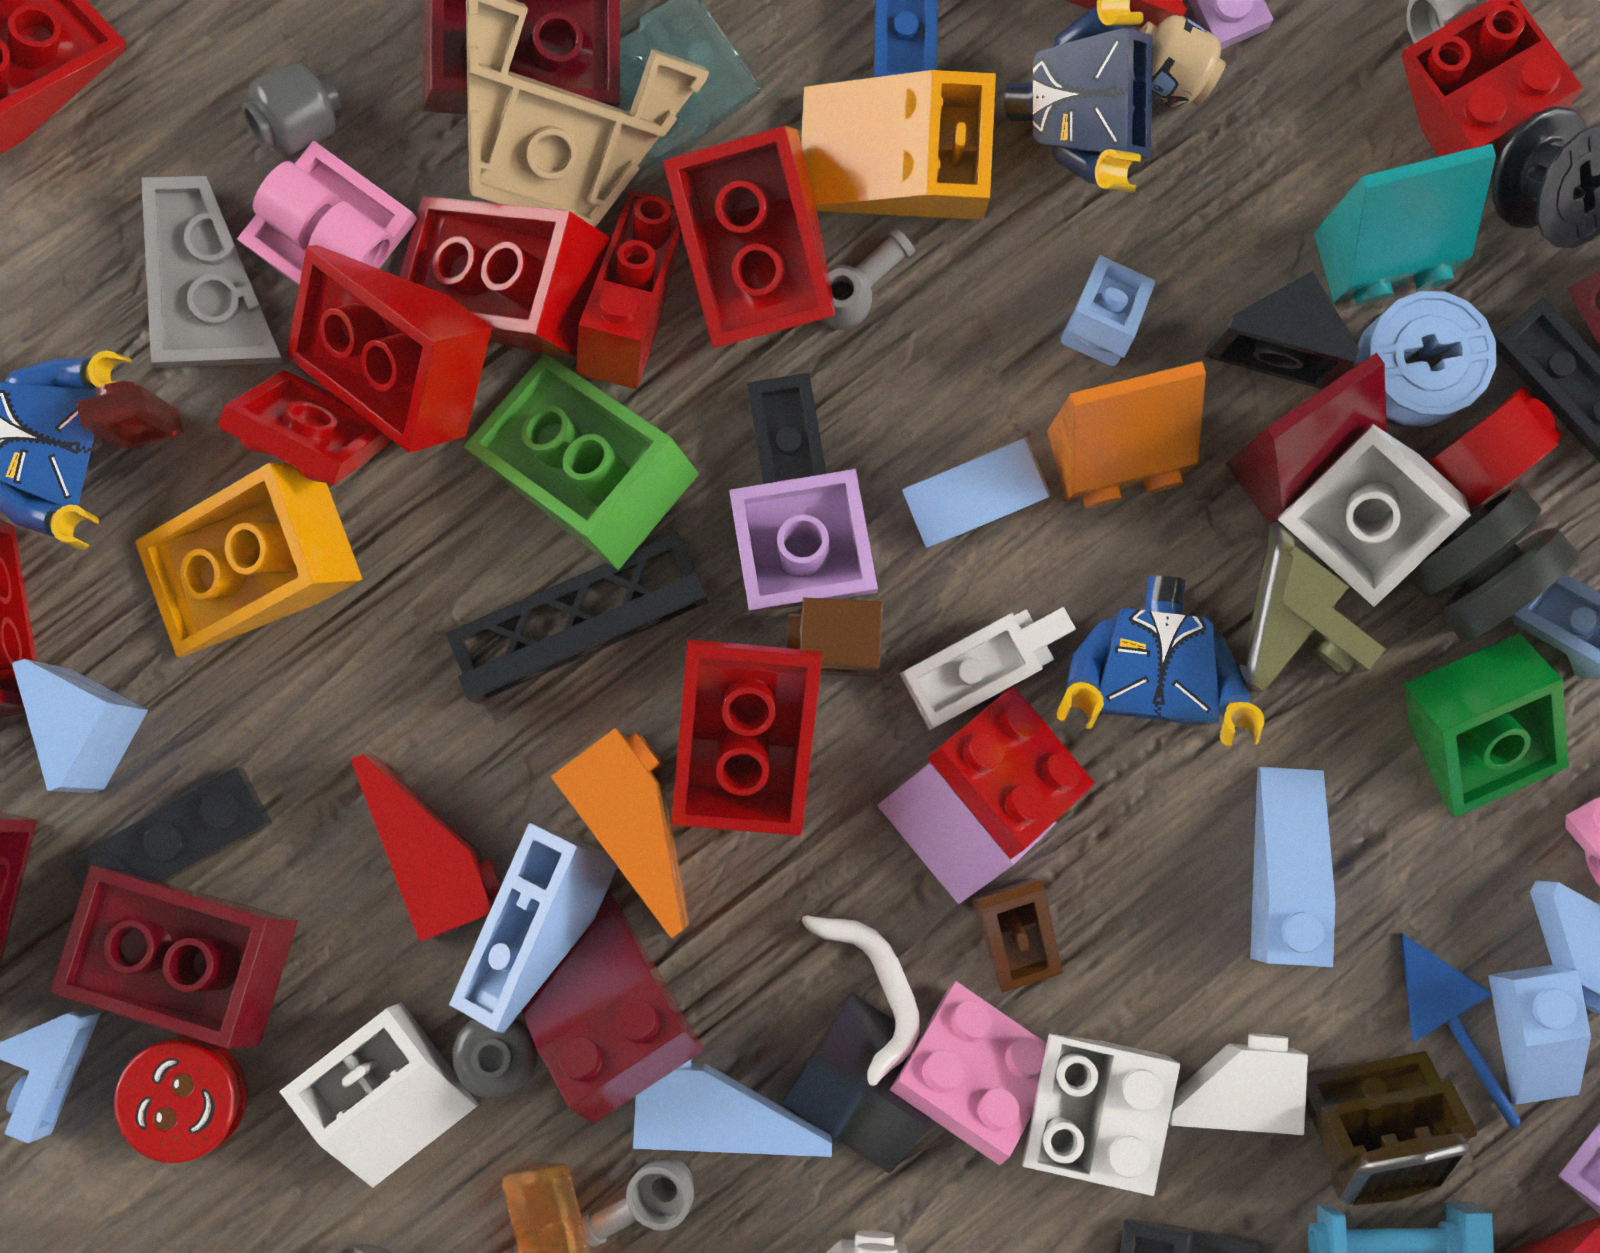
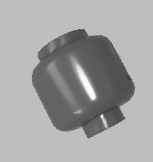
[241,62,342,156]
[452,1014,542,1099]

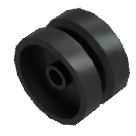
[1407,483,1580,642]

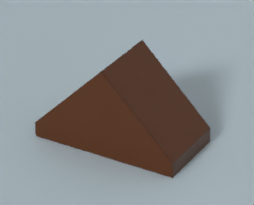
[971,878,1063,993]

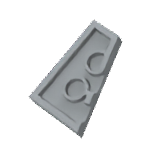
[141,176,283,368]

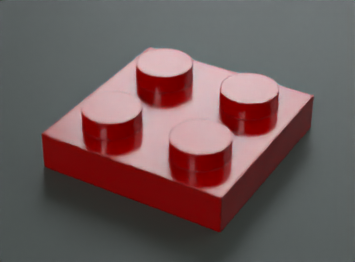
[218,369,390,486]
[927,685,1095,859]

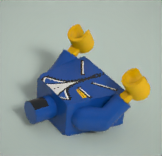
[0,350,132,551]
[1057,575,1264,746]

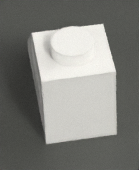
[1169,1034,1308,1135]

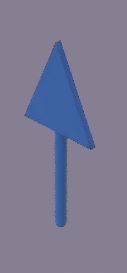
[1400,933,1520,1128]

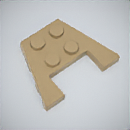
[466,0,709,227]

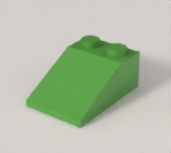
[463,353,699,570]

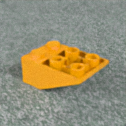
[801,70,996,220]

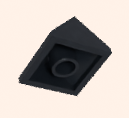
[1204,271,1360,389]
[781,992,932,1174]

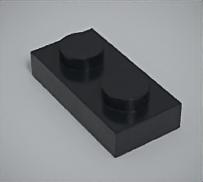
[747,373,827,484]

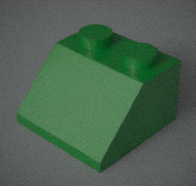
[1403,633,1569,818]

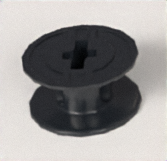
[1492,106,1600,248]

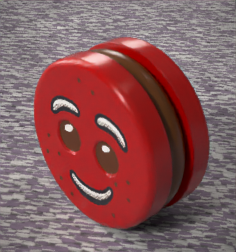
[114,1036,248,1163]

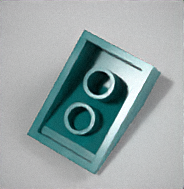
[1314,144,1496,306]

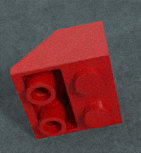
[1401,0,1583,158]

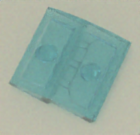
[616,0,761,168]

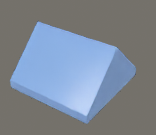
[12,659,148,793]

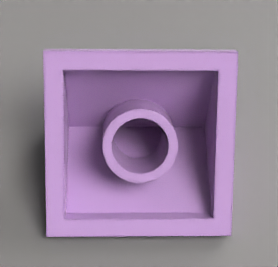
[729,469,878,614]
[877,762,1056,904]

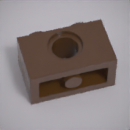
[787,597,883,677]

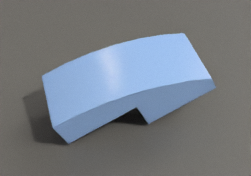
[902,437,1051,548]

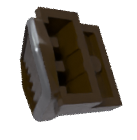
[1305,1051,1477,1205]

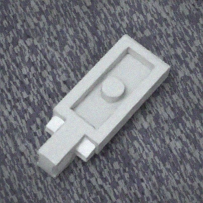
[899,607,1076,730]

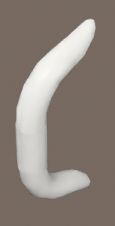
[802,915,920,1086]

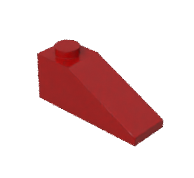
[350,754,503,942]

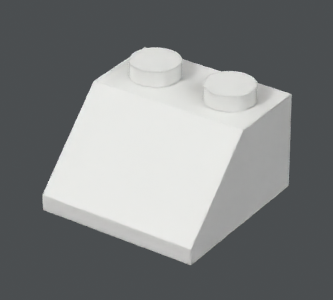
[1278,424,1471,607]

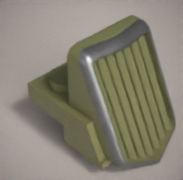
[1240,522,1386,693]

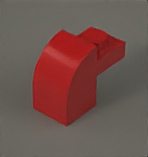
[1427,386,1563,510]

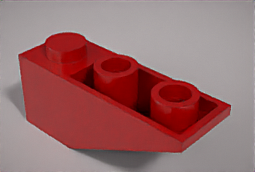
[576,189,683,390]

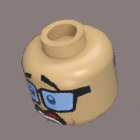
[1140,15,1226,109]

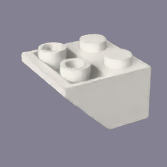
[279,1002,479,1188]
[1022,1033,1180,1196]

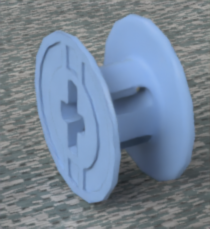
[1354,291,1496,427]

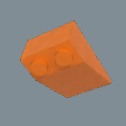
[1047,361,1206,508]
[551,728,689,939]

